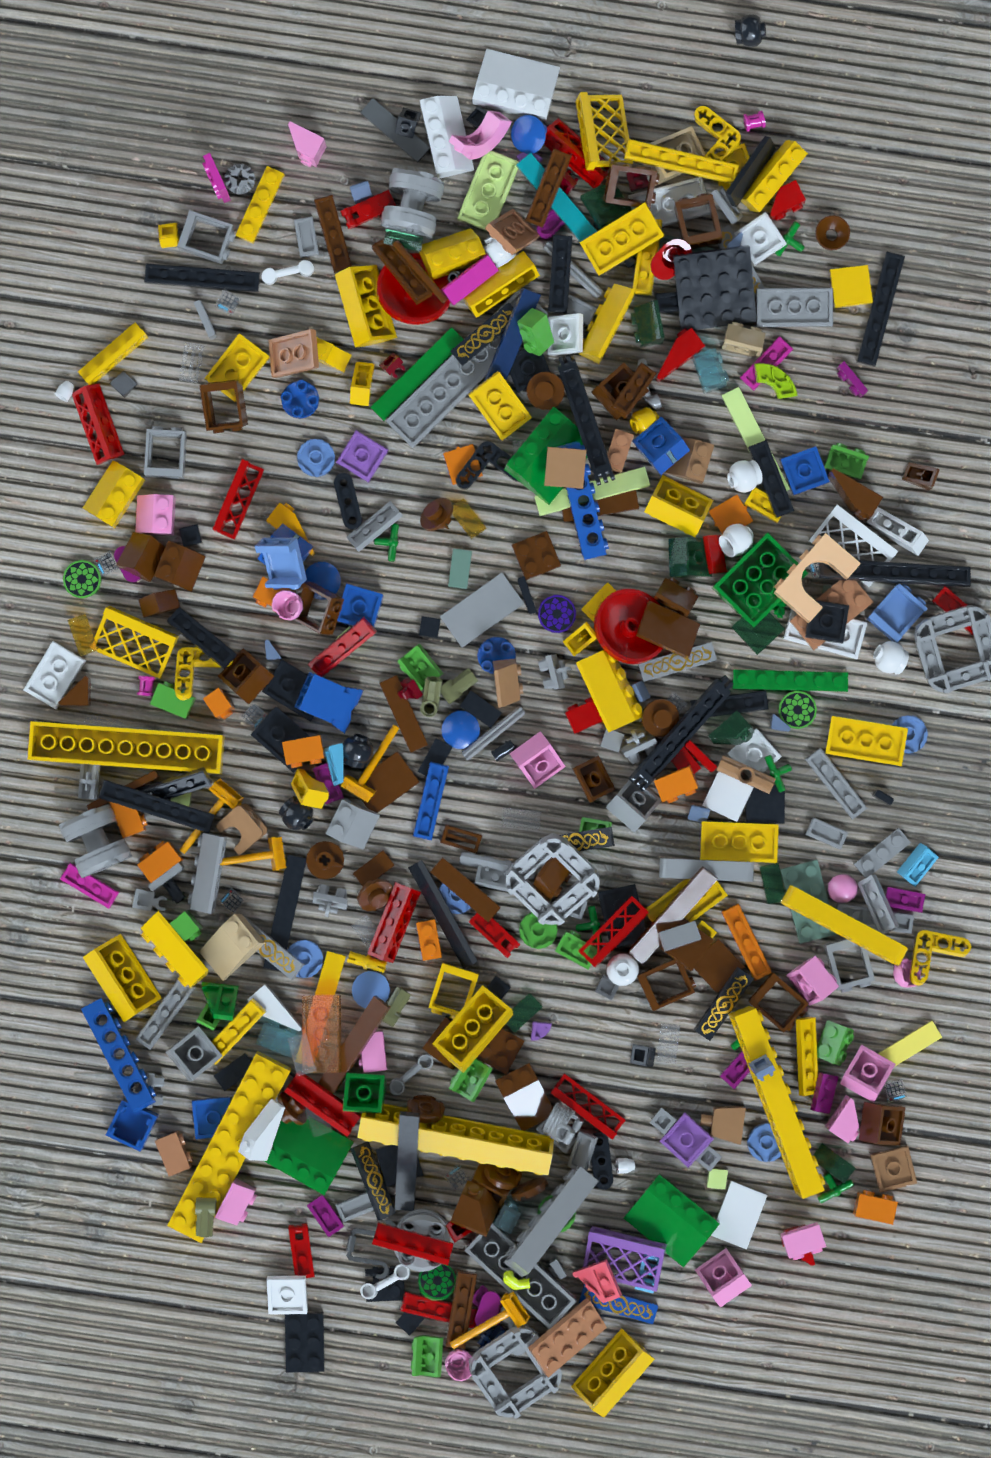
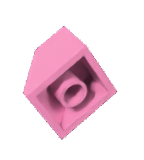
[288,122,326,167]
[135,494,176,536]
[510,731,565,789]
[786,956,839,1006]
[840,1045,895,1103]
[825,1095,859,1143]
[215,1178,257,1225]
[695,1248,752,1307]

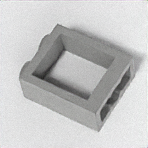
[177,210,236,264]
[144,426,187,479]
[824,939,875,993]

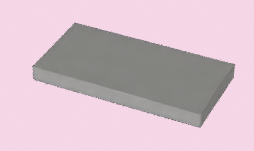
[756,288,833,327]
[440,573,524,648]

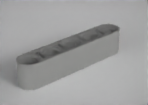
[659,858,754,882]

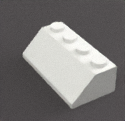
[420,96,474,179]

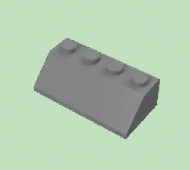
[188,832,228,914]

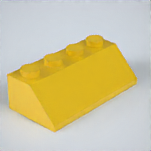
[335,265,397,348]
[579,283,636,364]
[576,650,643,733]
[140,911,208,989]
[83,934,161,1022]
[432,985,513,1073]
[571,1328,655,1417]

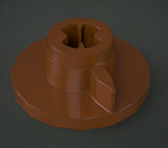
[527,372,565,410]
[420,498,454,531]
[640,699,679,737]
[306,841,345,879]
[357,879,393,911]
[278,1092,307,1125]

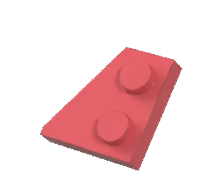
[572,1259,622,1303]

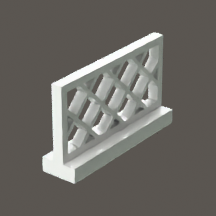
[809,504,898,587]

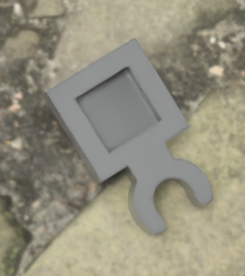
[132,889,168,911]

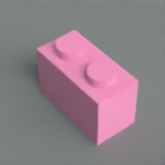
[359,1030,387,1073]
[780,1222,826,1260]

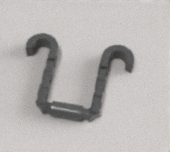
[346,1220,396,1279]

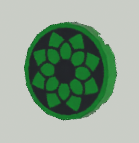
[418,1264,456,1301]

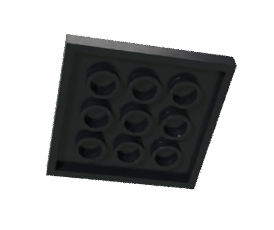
[673,245,757,331]

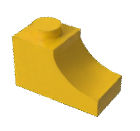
[317,337,352,373]
[350,361,375,406]
[291,768,329,809]

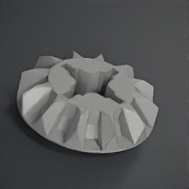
[225,163,255,194]

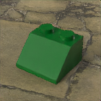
[343,1073,386,1113]

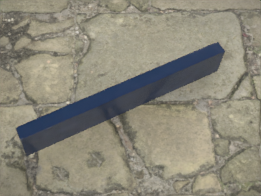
[484,287,541,381]

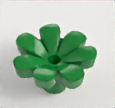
[772,600,787,618]

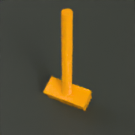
[341,724,399,803]
[179,778,244,854]
[220,837,286,871]
[450,1291,530,1349]

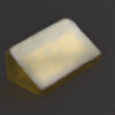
[452,498,487,540]
[68,614,98,657]

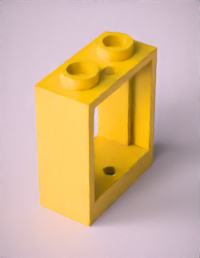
[428,962,479,1019]

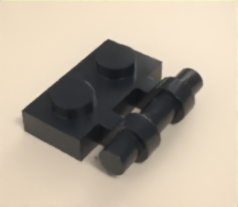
[365,1265,405,1302]

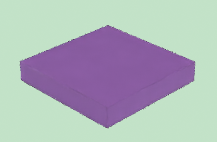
[336,430,389,483]
[660,1113,714,1168]

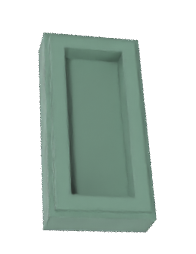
[448,549,472,589]

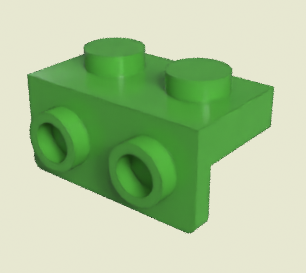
[824,443,869,480]
[397,644,443,691]
[555,930,597,970]
[817,1020,854,1066]
[449,1059,493,1102]
[411,1335,443,1377]

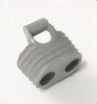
[542,1102,584,1145]

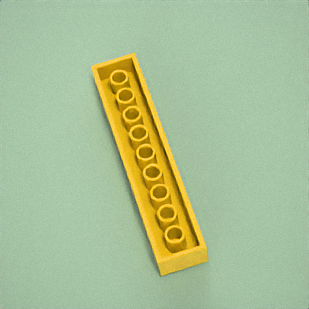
[27,721,225,774]
[728,1006,825,1199]
[167,1051,291,1243]
[357,1104,554,1175]

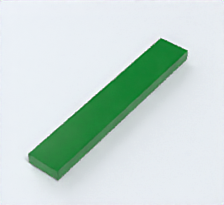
[370,327,464,421]

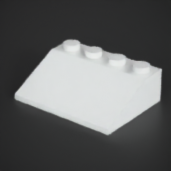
[472,49,560,123]

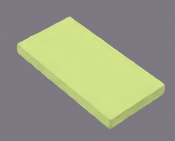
[457,150,519,232]

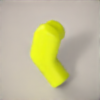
[503,1270,530,1290]

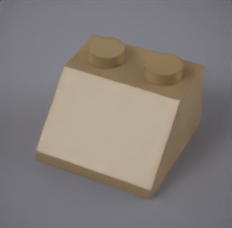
[722,322,766,358]

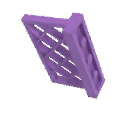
[583,1226,667,1292]

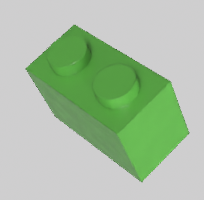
[517,308,554,356]
[150,681,196,719]
[170,910,203,942]

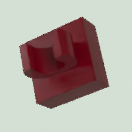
[560,170,578,195]
[626,172,649,192]
[379,353,405,378]
[397,678,423,700]

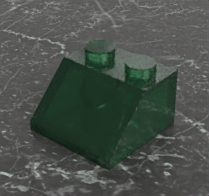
[630,300,665,348]
[668,537,712,578]

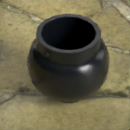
[735,14,766,47]
[343,734,374,768]
[279,796,314,831]

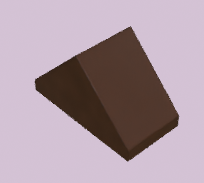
[902,462,940,490]
[139,589,181,618]
[58,676,91,706]

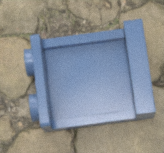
[255,538,307,590]
[866,583,928,643]

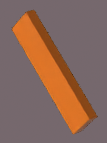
[721,903,772,981]

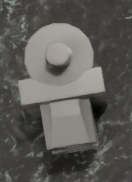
[538,654,572,690]
[620,730,657,764]
[78,764,101,800]
[313,884,348,918]
[133,1071,164,1108]

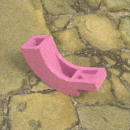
[449,111,512,159]

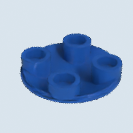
[511,115,547,154]
[281,380,319,419]
[305,562,341,600]
[477,637,516,674]
[442,711,480,749]

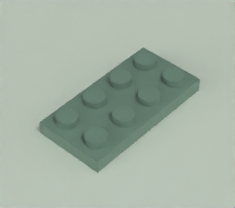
[780,860,836,944]

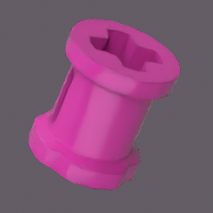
[743,111,766,132]
[137,676,156,697]

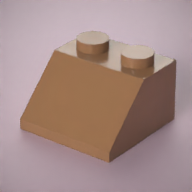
[666,437,714,484]
[493,658,523,708]

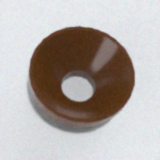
[815,215,850,251]

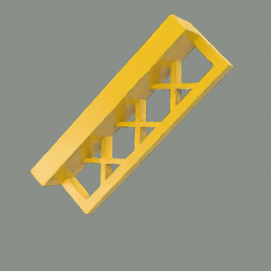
[78,322,148,385]

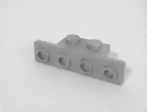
[459,852,536,892]

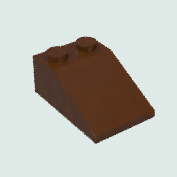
[827,468,883,522]
[495,1063,553,1131]

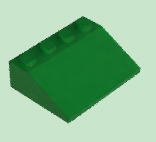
[504,407,588,505]
[712,533,808,628]
[264,1114,354,1195]
[623,1173,720,1268]

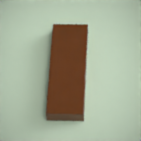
[610,362,657,419]

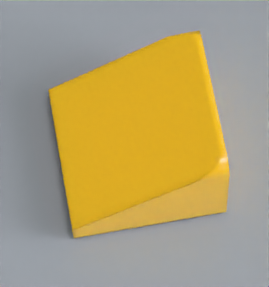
[158,223,179,248]

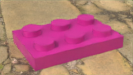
[202,153,231,203]

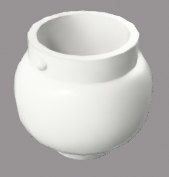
[483,236,516,268]
[727,460,762,493]
[719,524,754,558]
[873,641,909,675]
[607,954,639,986]

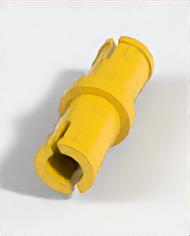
[347,951,387,973]

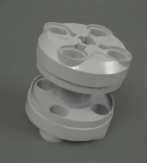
[380,168,445,239]
[59,804,132,878]
[395,1208,451,1272]

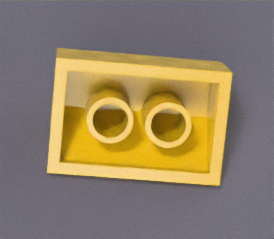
[417,228,486,280]
[83,460,146,529]
[644,475,714,537]

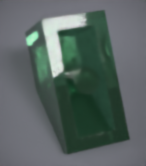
[708,711,755,745]
[813,1143,856,1184]

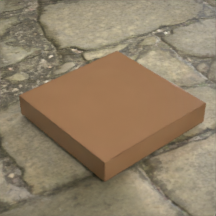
[544,447,586,489]
[870,1145,917,1193]

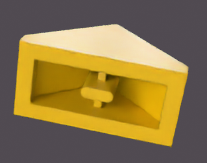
[563,622,597,657]

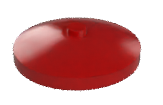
[377,253,450,325]
[594,589,663,664]

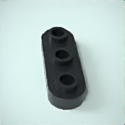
[334,473,362,530]
[591,1131,613,1190]

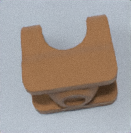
[215,803,268,855]

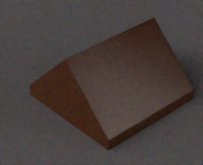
[116,532,165,583]
[572,755,616,803]

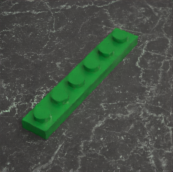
[732,669,848,692]

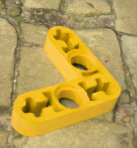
[694,106,741,161]
[174,647,233,700]
[909,930,971,986]

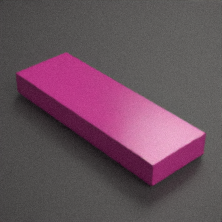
[441,254,499,305]
[740,336,793,391]
[60,863,120,909]

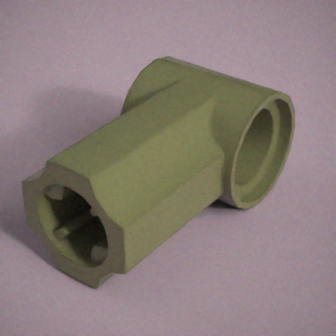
[441,668,478,704]
[420,676,443,717]
[382,986,411,1027]
[195,1197,216,1237]

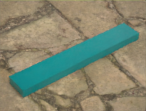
[516,153,597,242]

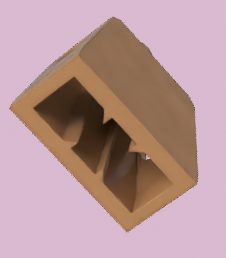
[700,1106,746,1145]

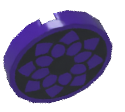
[538,595,576,633]

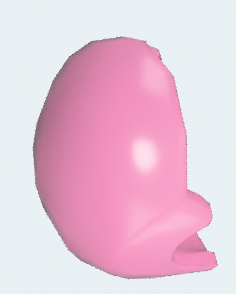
[272,590,303,620]
[827,874,858,903]
[893,958,921,988]
[445,1349,472,1381]

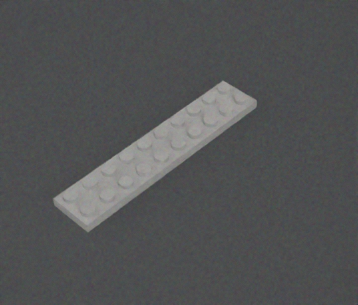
[386,288,548,449]

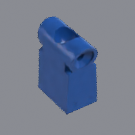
[294,672,364,734]

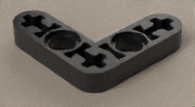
[456,441,519,490]

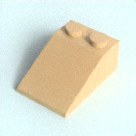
[644,126,706,186]
[199,914,266,981]

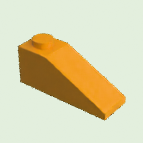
[266,503,315,557]

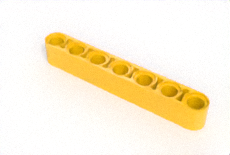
[781,885,908,966]

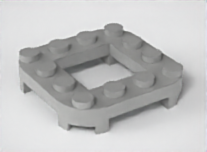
[914,605,991,693]
[506,833,599,925]
[469,1324,562,1419]

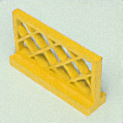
[575,92,633,170]
[90,606,179,679]

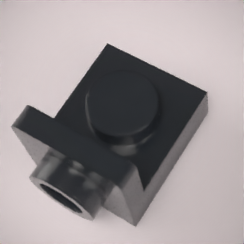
[395,107,421,138]

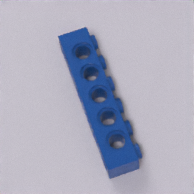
[557,441,609,560]
[81,998,156,1113]

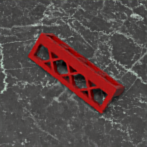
[544,118,609,190]
[72,384,124,465]
[212,459,264,540]
[367,882,421,963]
[578,896,649,968]
[284,1070,362,1137]
[550,1073,626,1140]
[372,1222,454,1266]

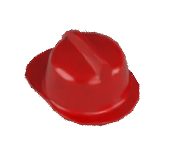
[650,239,692,280]

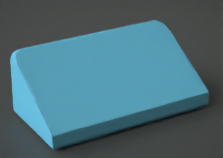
[897,843,939,887]

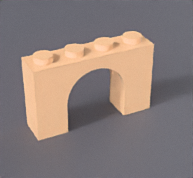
[774,533,861,623]

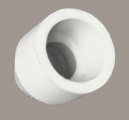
[54,381,74,402]
[615,1158,635,1174]

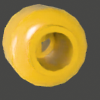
[630,407,659,434]

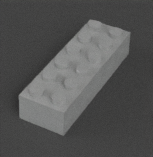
[504,1166,598,1277]
[464,1221,576,1329]

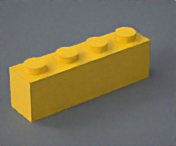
[741,140,808,212]
[463,251,540,318]

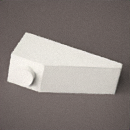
[867,507,929,556]
[247,984,303,1031]
[238,1099,285,1161]

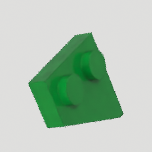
[201,982,239,1021]

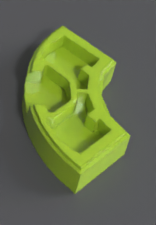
[754,363,798,399]

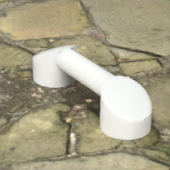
[261,260,314,285]
[360,1264,410,1299]

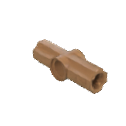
[716,755,776,794]

